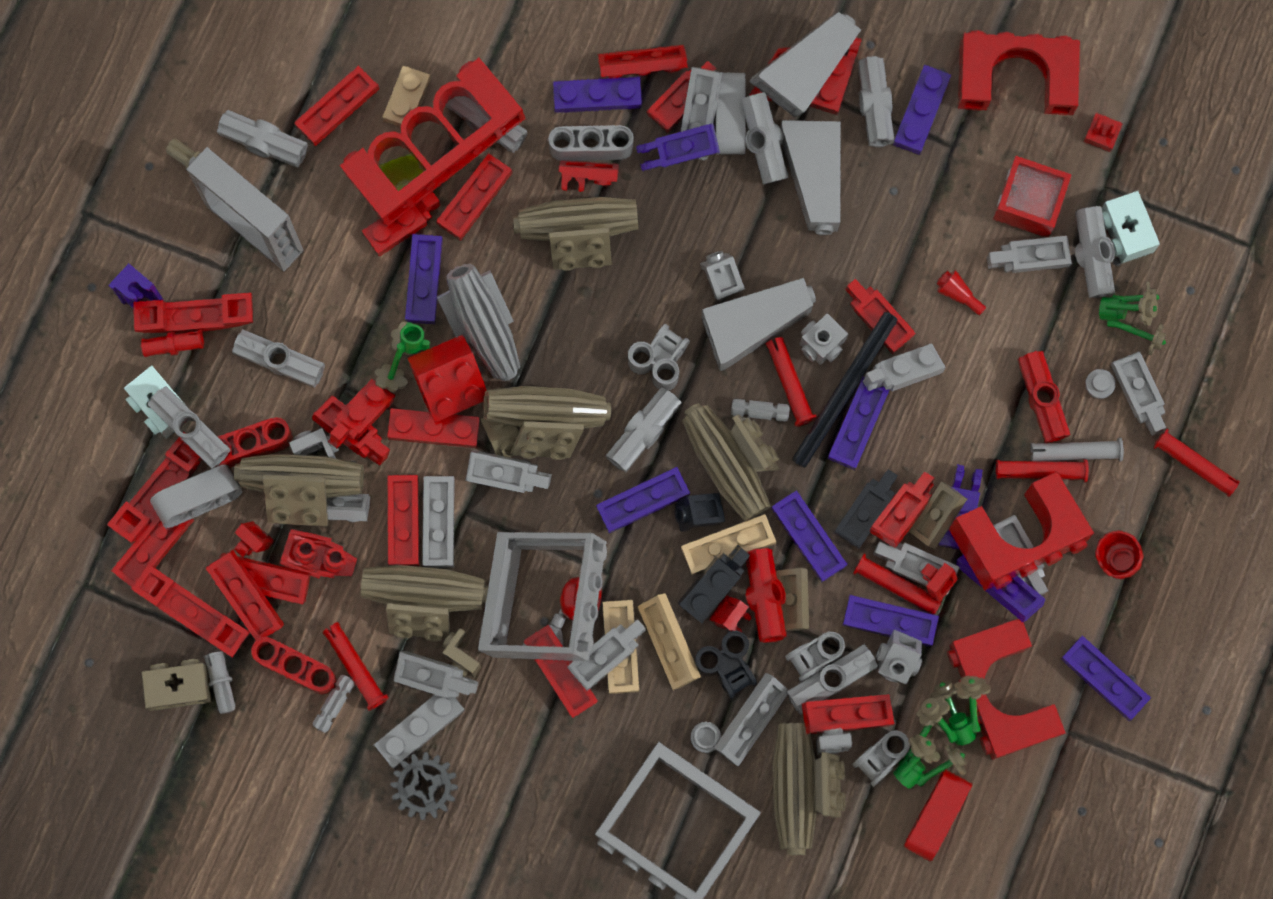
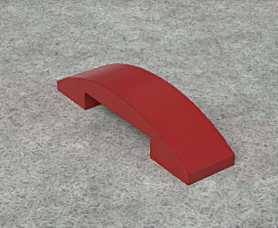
[133,293,253,333]
[107,431,202,544]
[131,564,250,658]

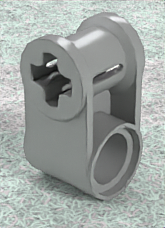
[785,632,845,683]
[852,731,910,787]

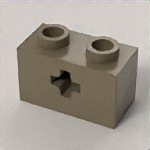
[142,659,212,711]

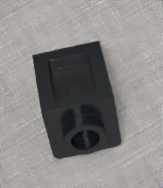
[675,493,725,532]

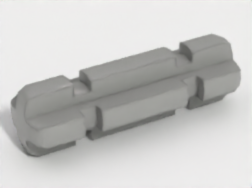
[731,399,790,421]
[313,675,355,733]

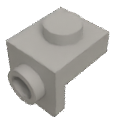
[289,428,339,458]

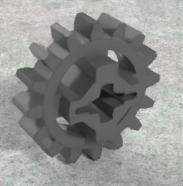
[391,752,459,821]

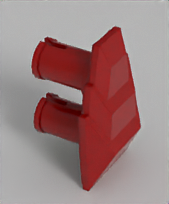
[280,529,357,579]

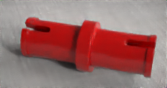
[141,330,204,358]

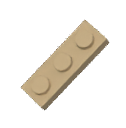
[681,514,776,576]
[637,593,701,690]
[603,600,639,694]

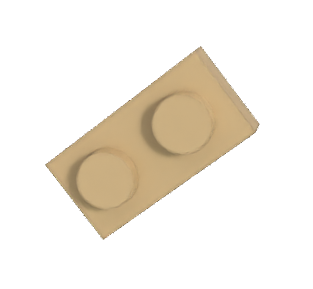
[382,66,431,127]

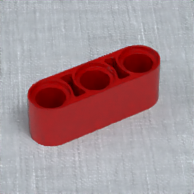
[215,417,293,468]
[251,637,337,695]
[903,769,973,862]

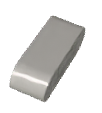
[715,73,745,154]
[548,125,633,161]
[150,465,243,528]

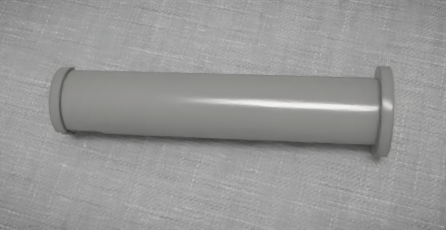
[1030,438,1124,461]

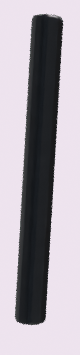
[792,312,897,468]

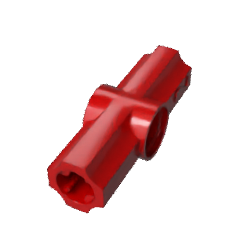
[1017,351,1071,443]
[746,548,787,643]

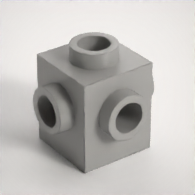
[800,313,848,365]
[875,630,922,684]

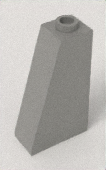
[749,12,861,117]
[781,120,841,235]
[701,278,816,371]

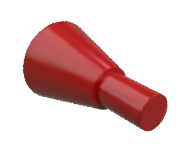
[936,269,986,316]

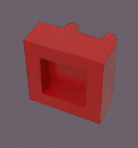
[1083,113,1123,152]
[234,521,274,558]
[920,563,958,603]
[709,595,752,632]

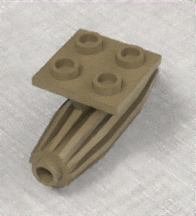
[513,197,638,271]
[483,386,611,460]
[682,403,780,522]
[234,454,364,526]
[361,565,489,641]
[773,723,846,855]

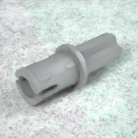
[204,651,235,714]

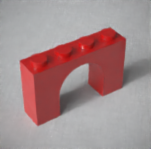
[958,30,1080,116]
[949,472,1094,591]
[947,619,1066,760]

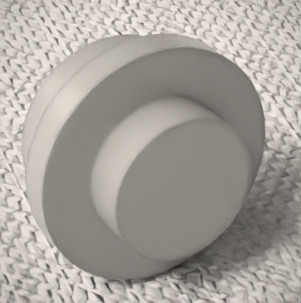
[1085,369,1115,399]
[691,722,721,753]

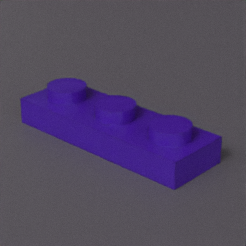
[893,65,951,155]
[553,77,642,113]
[405,234,443,324]
[828,377,890,471]
[596,467,690,534]
[771,490,848,583]
[956,555,1045,623]
[842,595,939,647]
[1061,635,1151,721]

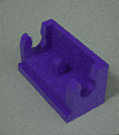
[108,263,164,309]

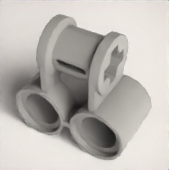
[628,324,690,390]

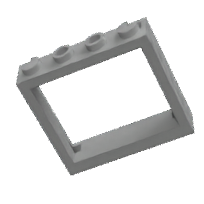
[186,147,304,272]
[478,532,607,661]
[595,742,761,899]

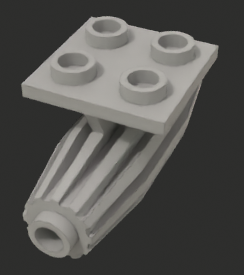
[437,263,520,381]

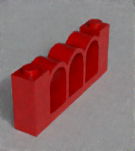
[340,58,526,226]

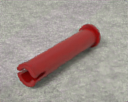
[765,337,817,427]
[1153,428,1240,497]
[995,459,1089,483]
[853,553,943,615]
[322,622,389,711]

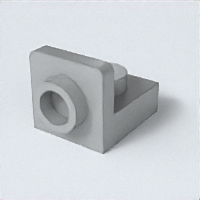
[700,251,745,300]

